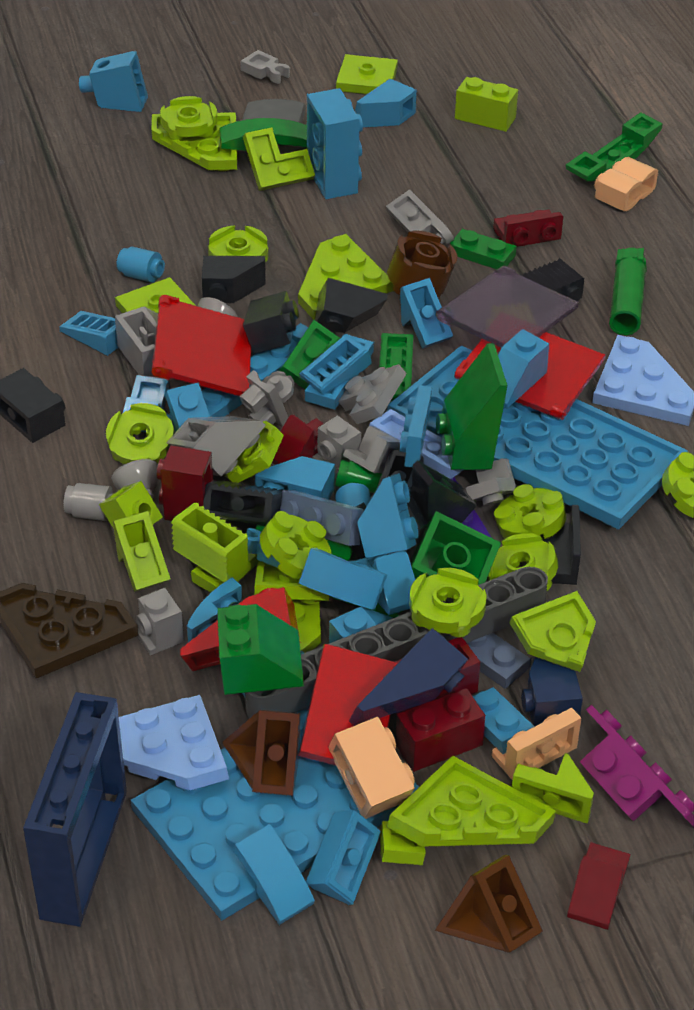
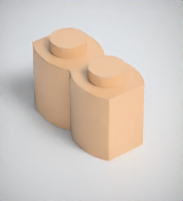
[594,157,658,211]

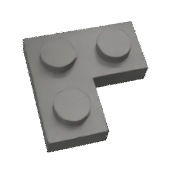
[338,364,407,424]

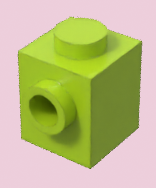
[99,481,163,530]

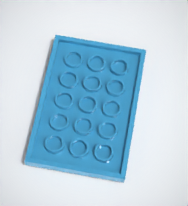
[131,708,419,921]

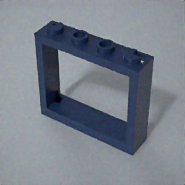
[23,692,127,927]

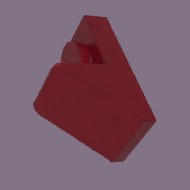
[272,414,324,465]
[567,842,631,930]

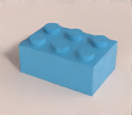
[307,88,363,199]

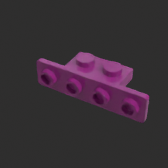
[580,704,694,827]

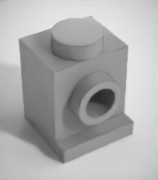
[313,415,361,478]
[136,588,184,656]

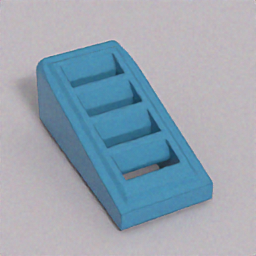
[59,311,118,356]
[299,334,372,394]

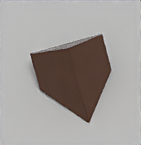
[222,710,301,796]
[435,855,543,953]

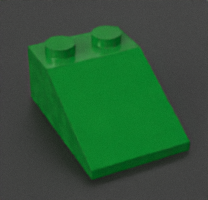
[436,343,508,470]

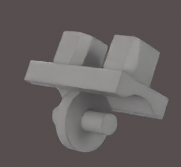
[239,370,294,427]

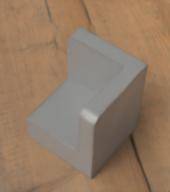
[343,426,400,473]

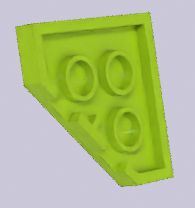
[151,112,237,171]
[298,234,393,320]
[387,756,556,847]

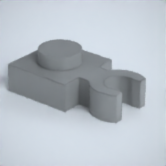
[240,50,290,84]

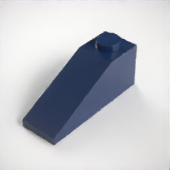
[349,628,468,726]
[521,657,583,726]

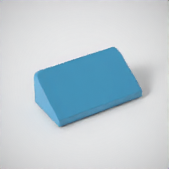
[306,810,381,905]

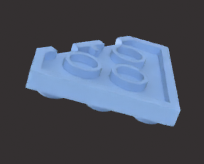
[592,335,694,426]
[119,695,229,790]

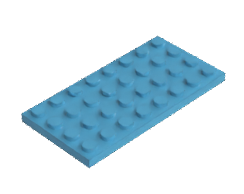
[387,345,688,530]

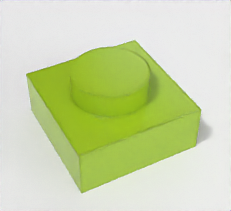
[380,821,426,865]

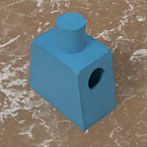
[79,51,148,112]

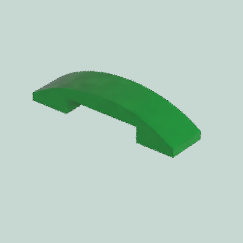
[566,112,663,181]
[219,118,307,151]

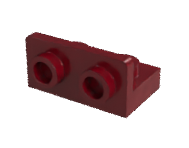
[493,209,563,247]

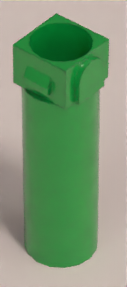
[609,248,647,336]

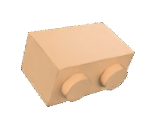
[328,716,415,819]

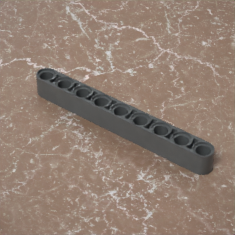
[245,567,548,719]

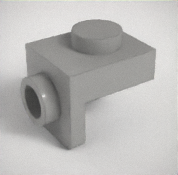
[465,458,516,506]

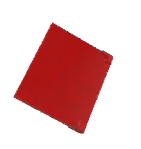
[151,295,251,396]
[454,315,605,420]

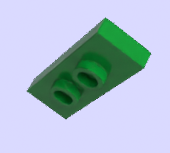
[379,333,413,404]

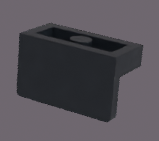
[540,505,581,585]

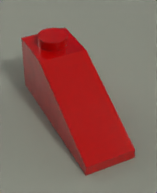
[180,587,301,671]

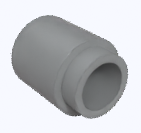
[64,483,113,521]

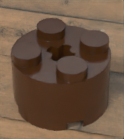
[387,230,457,299]

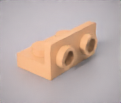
[492,708,581,780]

